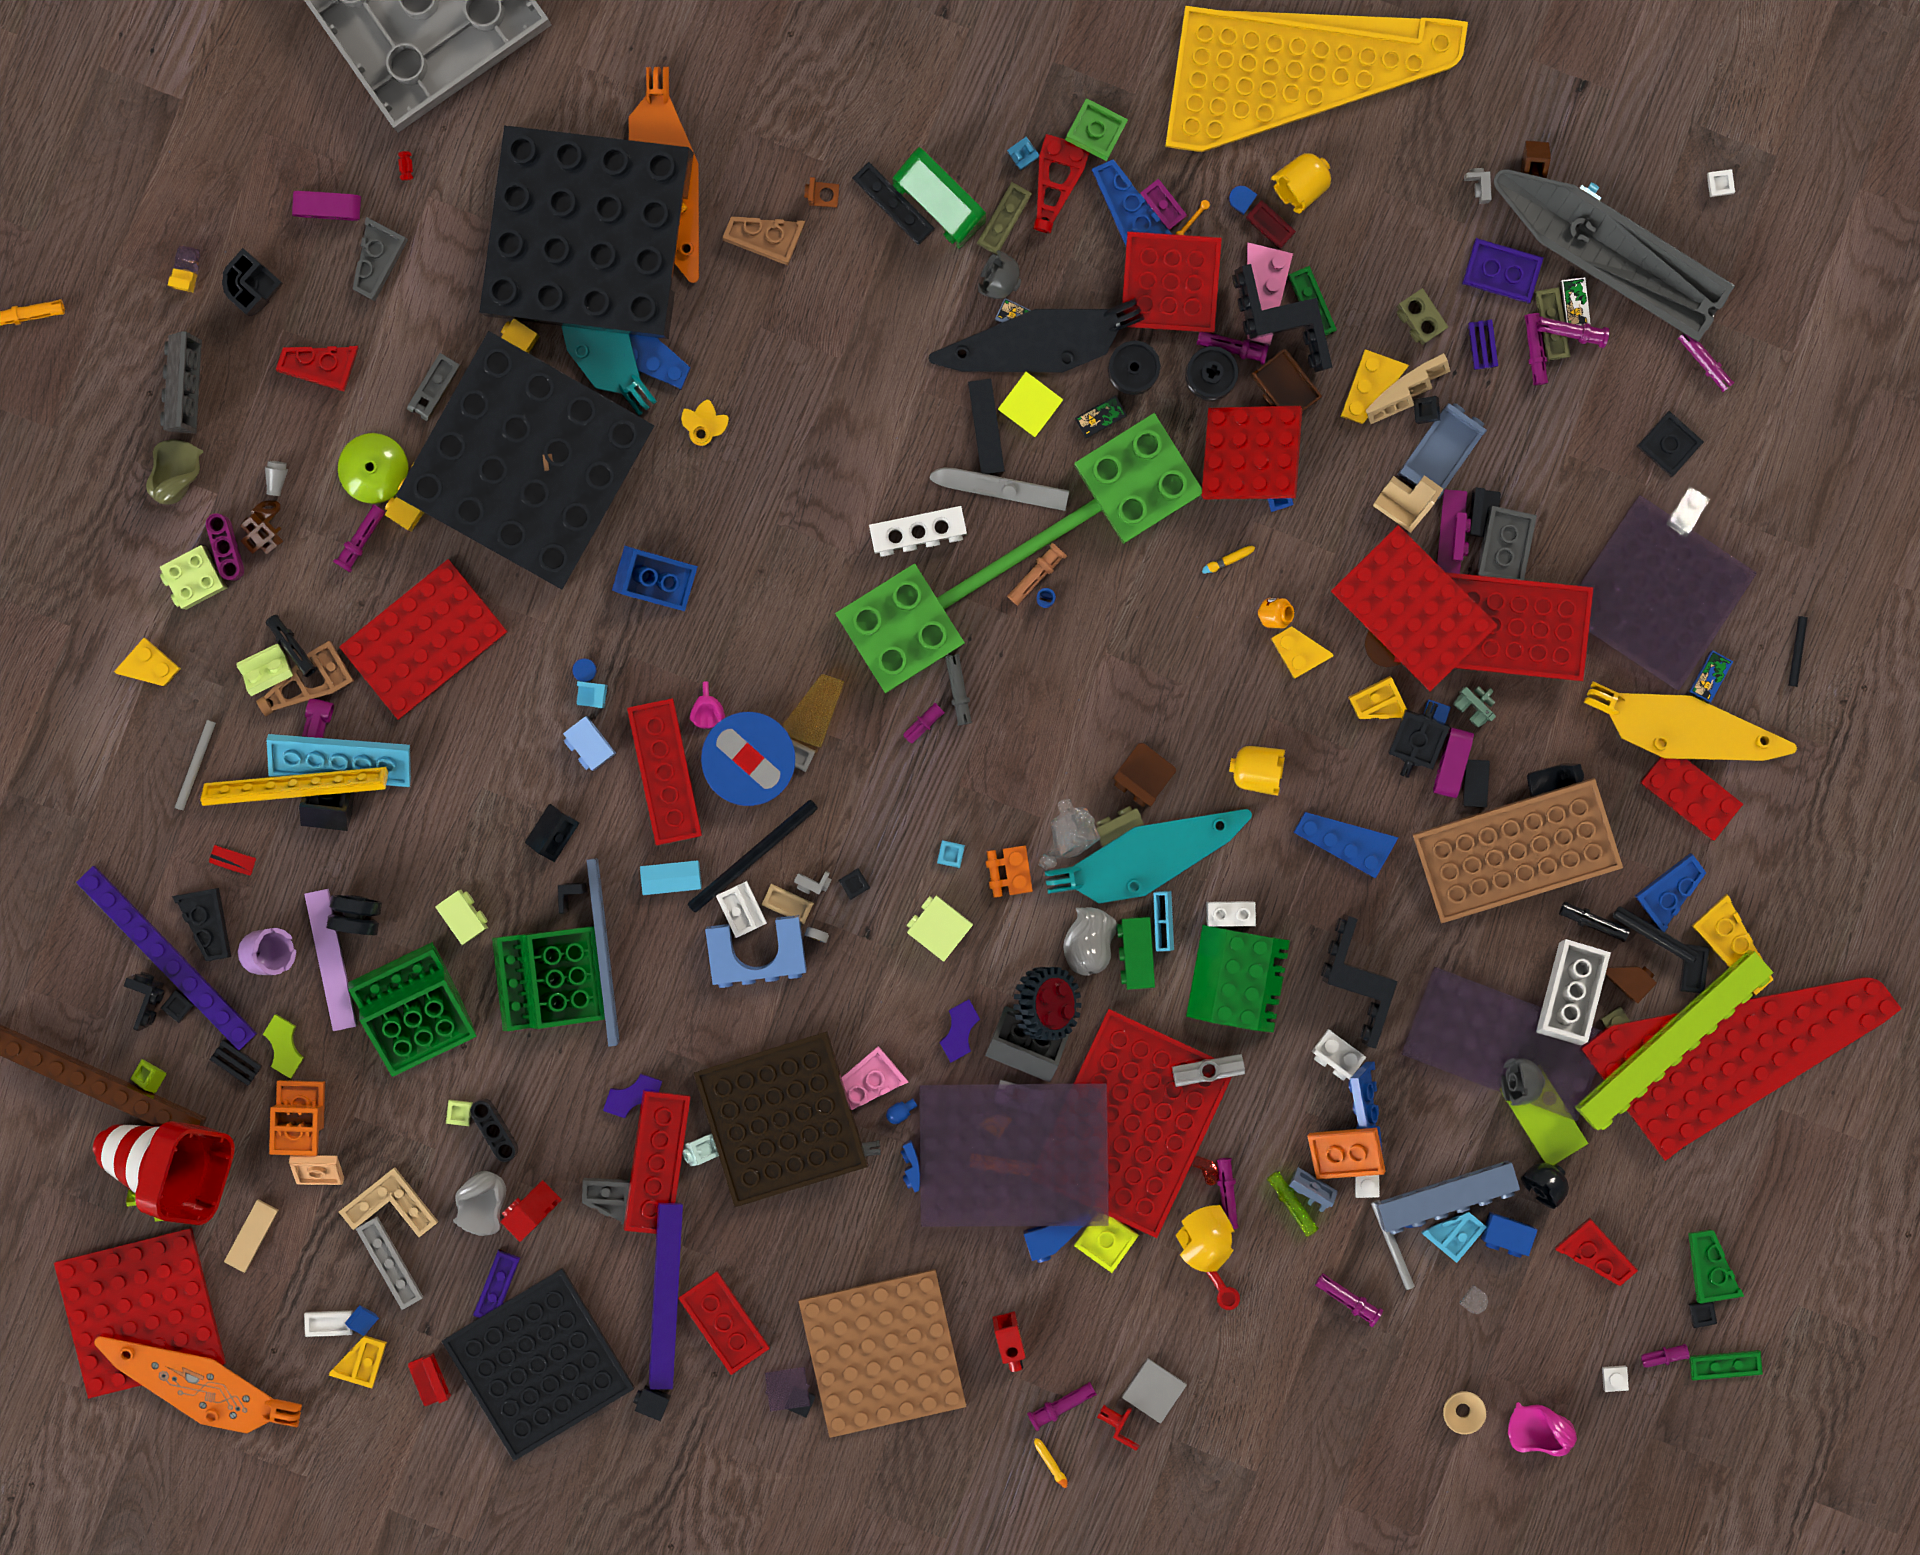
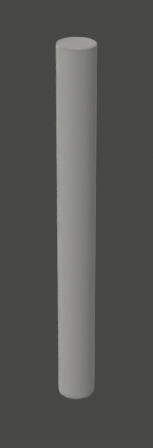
[175,720,216,811]
[1371,1200,1415,1290]

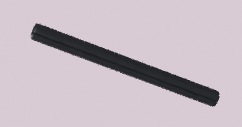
[688,800,818,912]

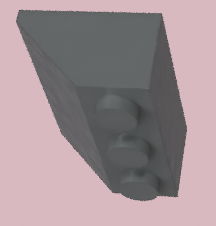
[985,1006,1069,1082]

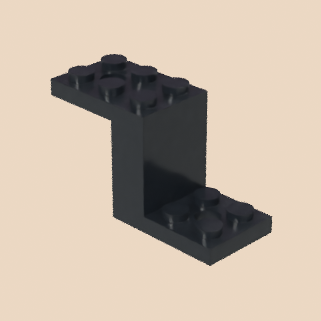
[1232,264,1333,373]
[1321,914,1398,1049]

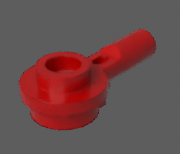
[1206,1271,1240,1310]

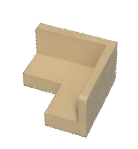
[1373,475,1443,533]

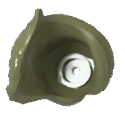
[146,439,203,504]

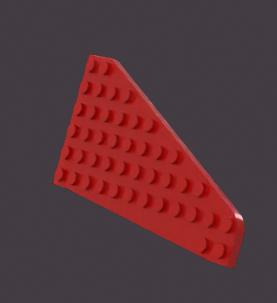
[1580,977,1902,1161]

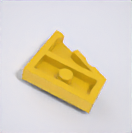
[1271,626,1333,679]
[114,638,181,686]
[1348,676,1407,719]
[329,1336,387,1388]

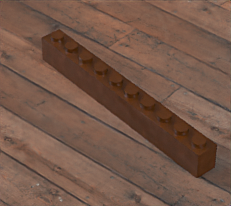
[0,1024,207,1127]

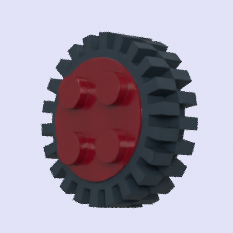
[1013,967,1081,1040]

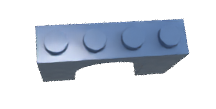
[705,915,807,988]

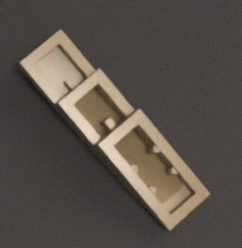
[1366,353,1451,424]

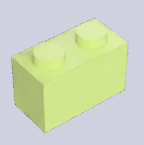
[435,890,488,945]

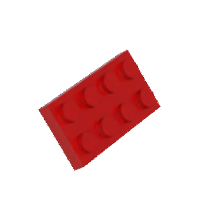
[1639,757,1743,841]
[678,1271,770,1375]

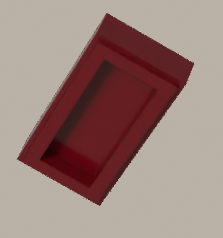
[1245,200,1296,250]

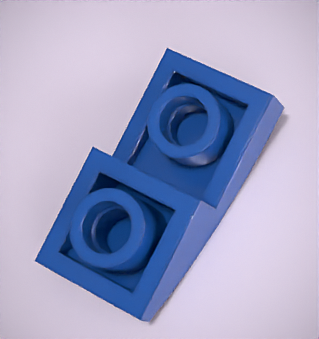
[901,1140,920,1192]

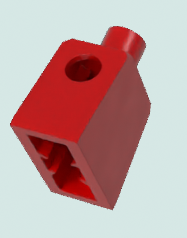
[992,1311,1026,1372]

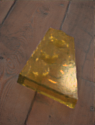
[782,674,844,748]

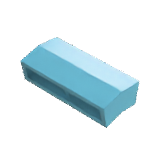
[640,861,702,895]
[1153,891,1174,951]

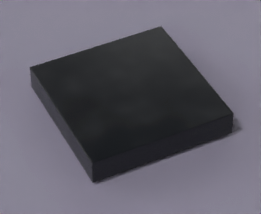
[1637,411,1704,477]

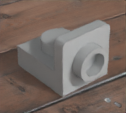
[1464,168,1491,204]

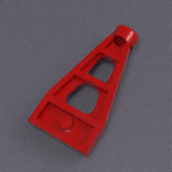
[1033,134,1089,234]

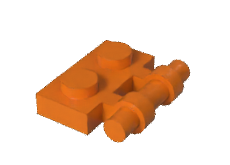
[986,845,1033,898]

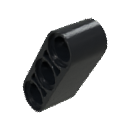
[470,1098,518,1162]

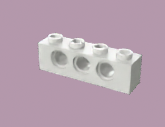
[869,506,967,557]

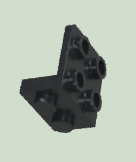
[1527,763,1584,797]
[124,972,165,1031]

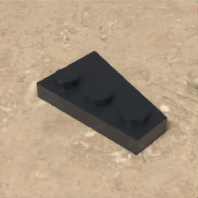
[172,888,231,962]

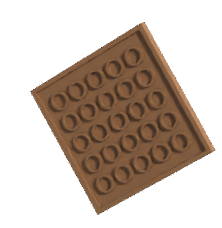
[799,1269,966,1438]

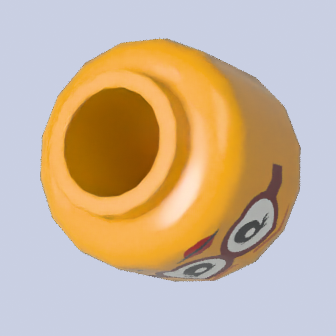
[1258,598,1294,628]

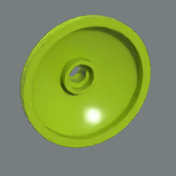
[338,433,409,504]

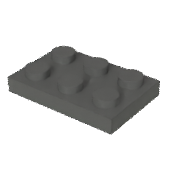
[1476,506,1537,580]

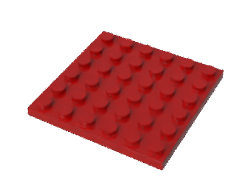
[54,1227,226,1399]

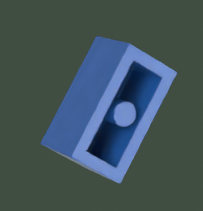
[1481,1212,1538,1258]

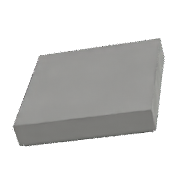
[1122,1358,1187,1424]

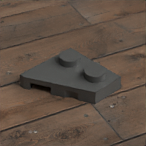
[582,1178,630,1225]

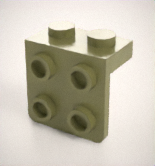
[1094,806,1144,847]

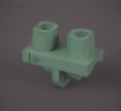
[1453,686,1496,728]

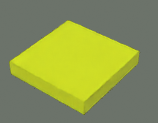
[998,372,1063,437]
[1074,1211,1139,1273]

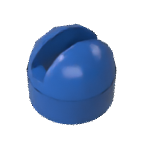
[1036,588,1056,608]

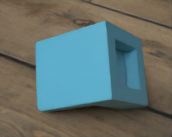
[577,681,607,708]

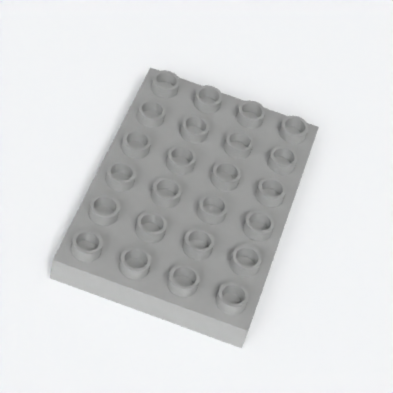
[304,0,551,133]

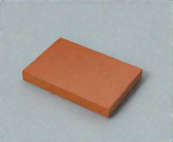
[1308,1128,1386,1180]

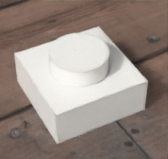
[1707,169,1735,197]
[1355,1175,1379,1198]
[1602,1365,1629,1392]

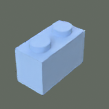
[563,716,616,771]

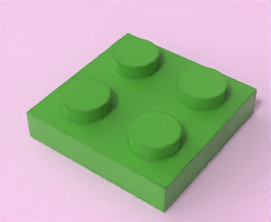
[1065,98,1128,161]

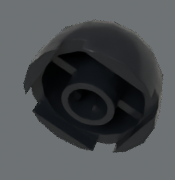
[1521,1163,1569,1209]

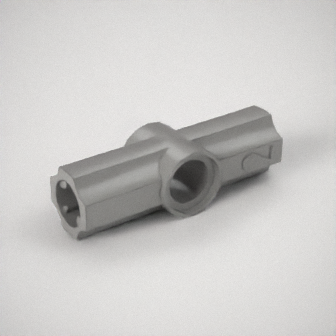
[1172,1054,1245,1087]

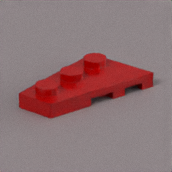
[276,346,359,392]
[1554,1217,1638,1286]

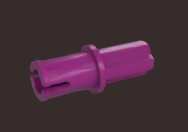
[903,702,945,744]
[1641,1344,1690,1368]

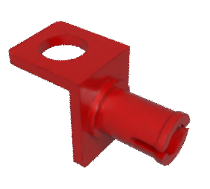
[1097,1405,1140,1451]

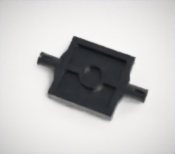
[1388,701,1450,778]

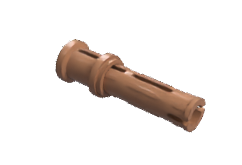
[1007,542,1067,606]

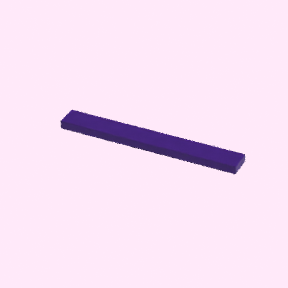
[648,1203,683,1389]

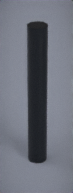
[1788,616,1808,687]

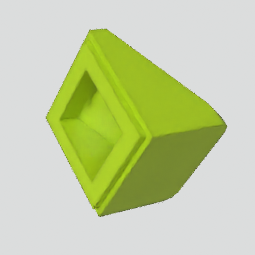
[130,1059,166,1093]

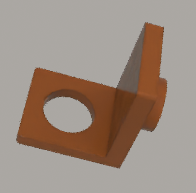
[804,177,839,208]

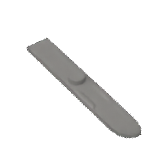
[930,467,1069,511]

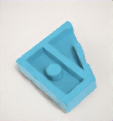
[1421,1211,1487,1263]

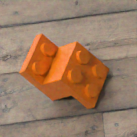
[269,1080,325,1156]

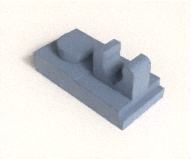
[1289,1167,1338,1212]

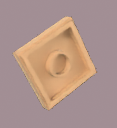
[289,1155,344,1185]

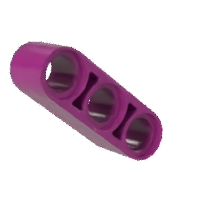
[292,191,361,221]
[206,514,244,581]
[1433,727,1474,799]

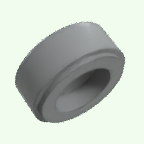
[804,927,829,943]

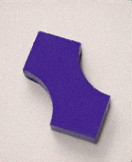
[939,999,980,1063]
[603,1074,663,1118]

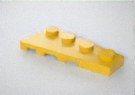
[1691,894,1773,995]

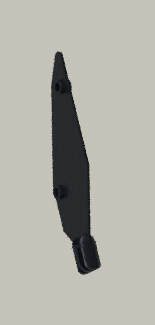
[928,298,1145,373]

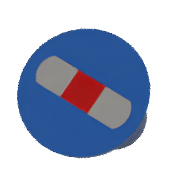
[701,712,795,806]

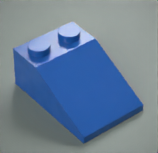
[612,545,698,611]

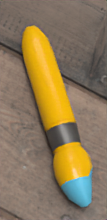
[1202,546,1255,574]

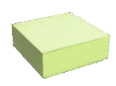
[446,1100,473,1126]

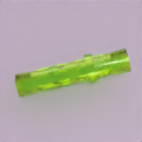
[1267,1171,1319,1237]

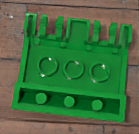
[1186,924,1290,1033]

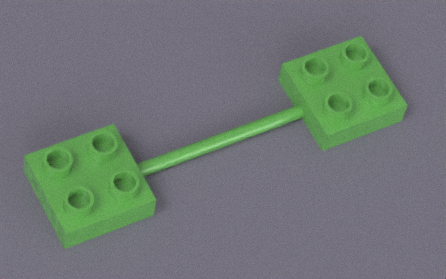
[835,413,1202,693]

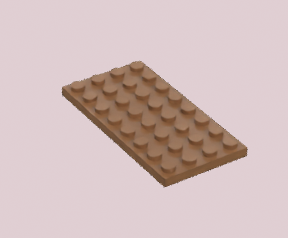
[1413,778,1623,924]

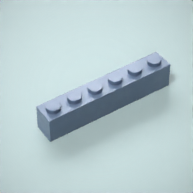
[1375,1161,1520,1234]

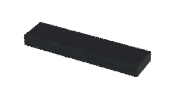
[852,162,935,246]
[968,378,1005,474]

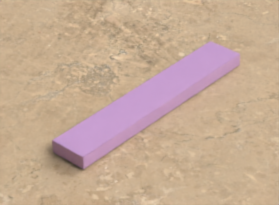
[304,889,357,1031]

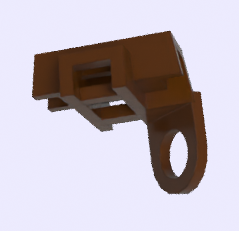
[240,500,284,554]

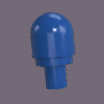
[886,1098,917,1124]

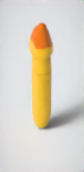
[1034,1438,1068,1488]

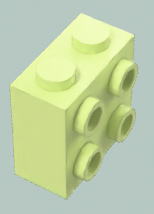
[160,545,228,610]
[906,895,973,962]

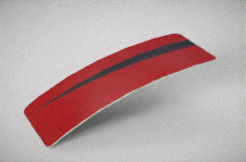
[209,845,256,876]

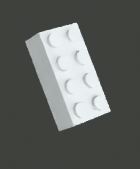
[1536,939,1611,1045]

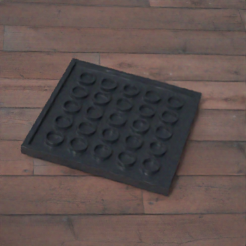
[442,1268,635,1461]

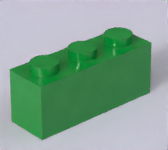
[1117,916,1155,990]

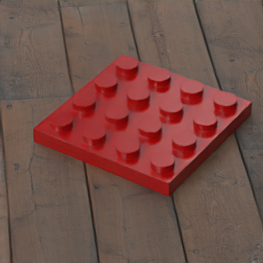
[1122,231,1222,333]
[1202,406,1302,500]

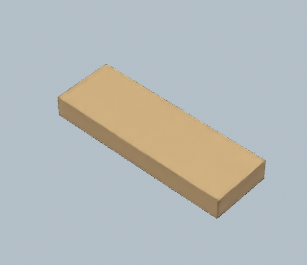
[224,1199,279,1273]

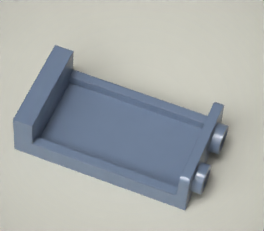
[1397,403,1487,501]

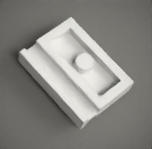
[716,881,767,938]

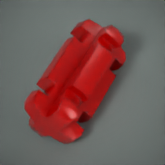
[398,151,413,181]

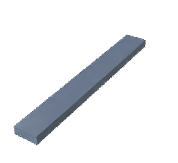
[586,858,620,1047]

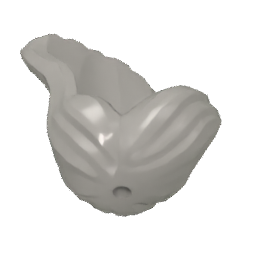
[1063,907,1117,976]
[453,1171,507,1236]

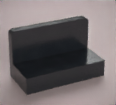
[1467,487,1501,537]
[525,804,579,862]
[558,883,587,914]

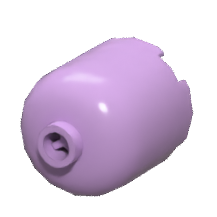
[238,928,296,975]

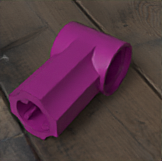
[302,699,334,738]

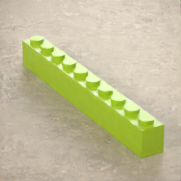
[1575,950,1774,1131]

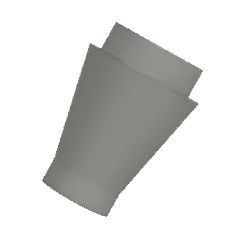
[265,461,288,496]

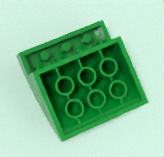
[492,926,605,1031]
[348,942,477,1077]

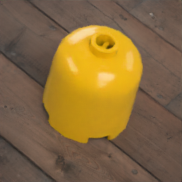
[1271,153,1331,214]
[1229,746,1285,796]

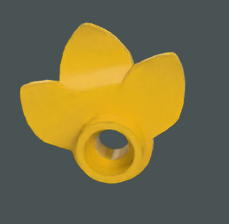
[681,399,729,446]

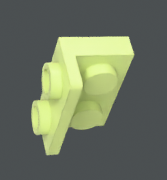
[237,644,293,696]

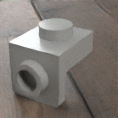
[794,871,832,894]

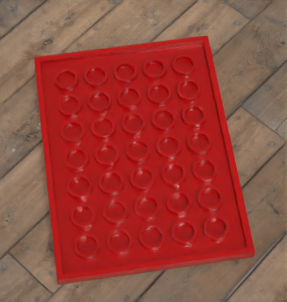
[1029,1008,1232,1238]

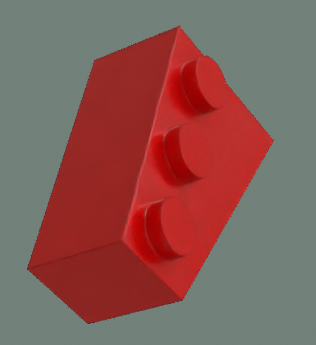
[500,1180,562,1242]

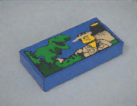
[1689,650,1733,703]

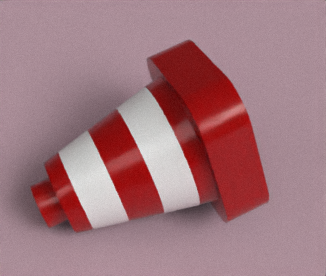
[93,1121,235,1225]

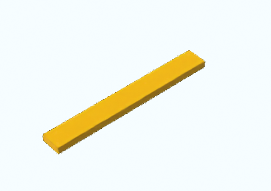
[200,767,388,806]

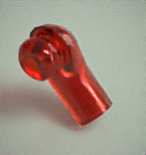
[1191,1155,1219,1186]

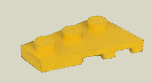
[1341,349,1409,424]

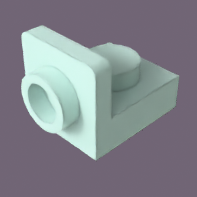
[682,1133,719,1166]

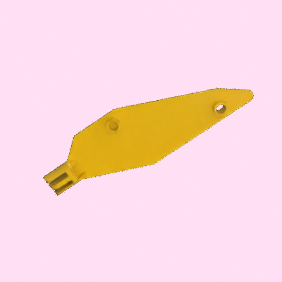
[1584,681,1797,761]

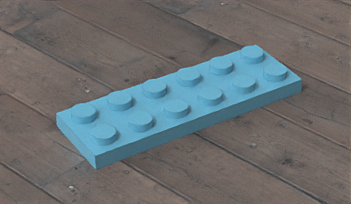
[267,734,411,787]

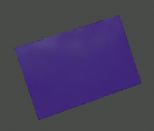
[1462,238,1543,304]

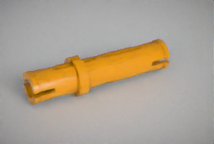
[0,299,65,326]

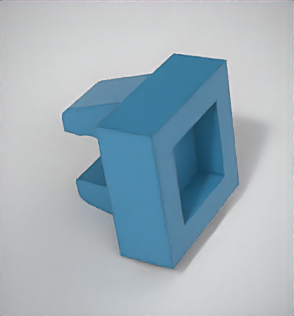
[1007,137,1039,171]

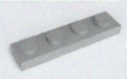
[356,1216,423,1310]

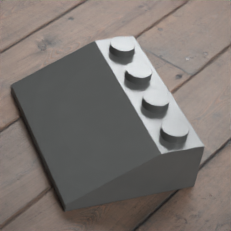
[160,331,202,433]

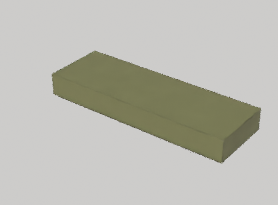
[977,182,1032,255]
[1534,287,1571,361]

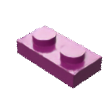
[1140,179,1187,231]

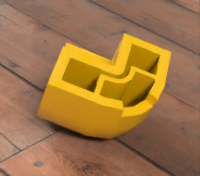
[1175,1205,1234,1272]

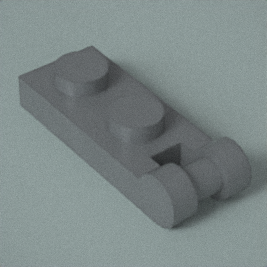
[407,353,461,422]

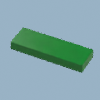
[1287,266,1337,336]
[1689,1350,1763,1381]

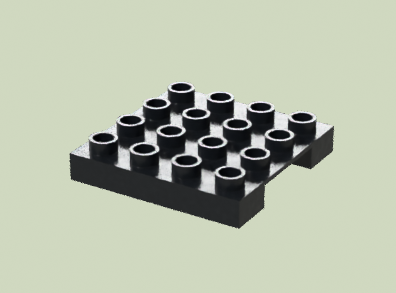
[479,125,694,339]
[396,331,654,590]

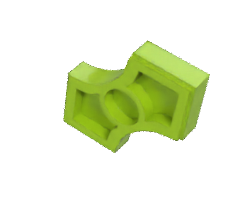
[263,1014,304,1079]

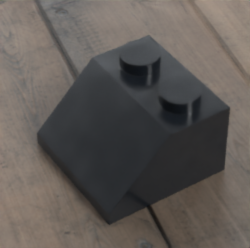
[299,792,354,831]

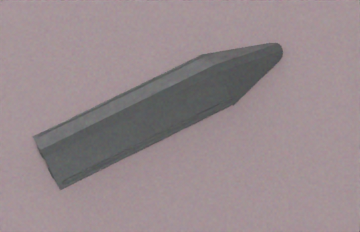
[1494,169,1735,342]

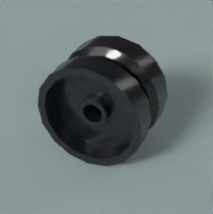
[1108,340,1161,396]
[1185,346,1238,401]
[326,895,382,935]

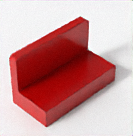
[408,1353,451,1406]

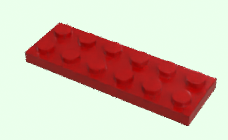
[627,698,702,846]
[623,1090,691,1234]

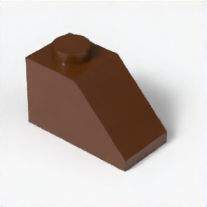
[1521,141,1551,178]
[1605,966,1657,1003]

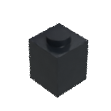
[633,1385,671,1422]

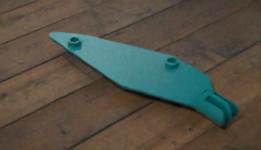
[561,326,657,416]
[1044,809,1252,903]

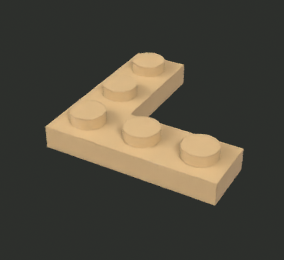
[339,1167,438,1237]

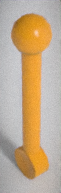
[1175,200,1210,235]

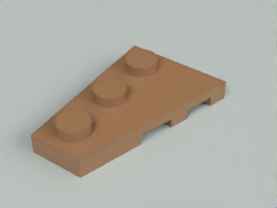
[723,217,805,266]

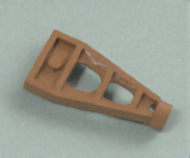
[256,641,354,716]

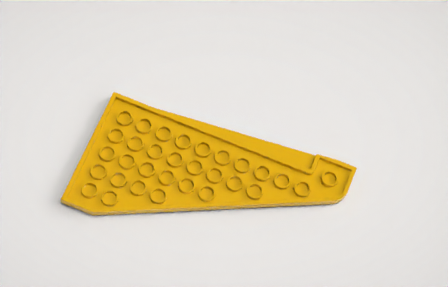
[1165,6,1468,152]

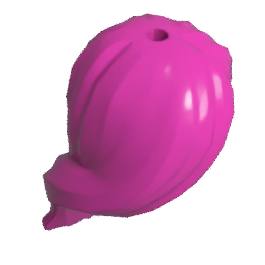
[1508,1402,1577,1456]

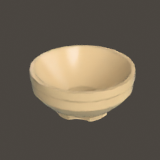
[1443,1391,1486,1435]

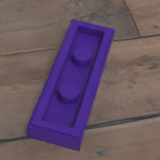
[473,1250,520,1318]

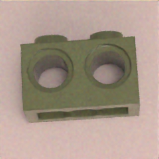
[1396,288,1448,345]

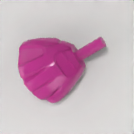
[690,682,725,729]

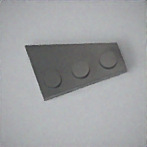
[353,217,408,301]

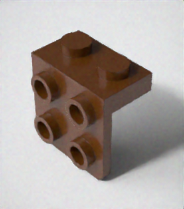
[1112,743,1176,808]

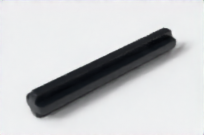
[1613,906,1699,964]

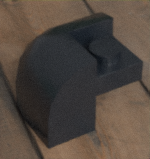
[222,248,283,316]

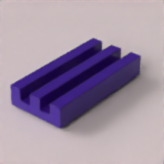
[1468,320,1498,370]

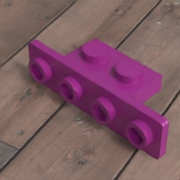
[1437,489,1471,574]

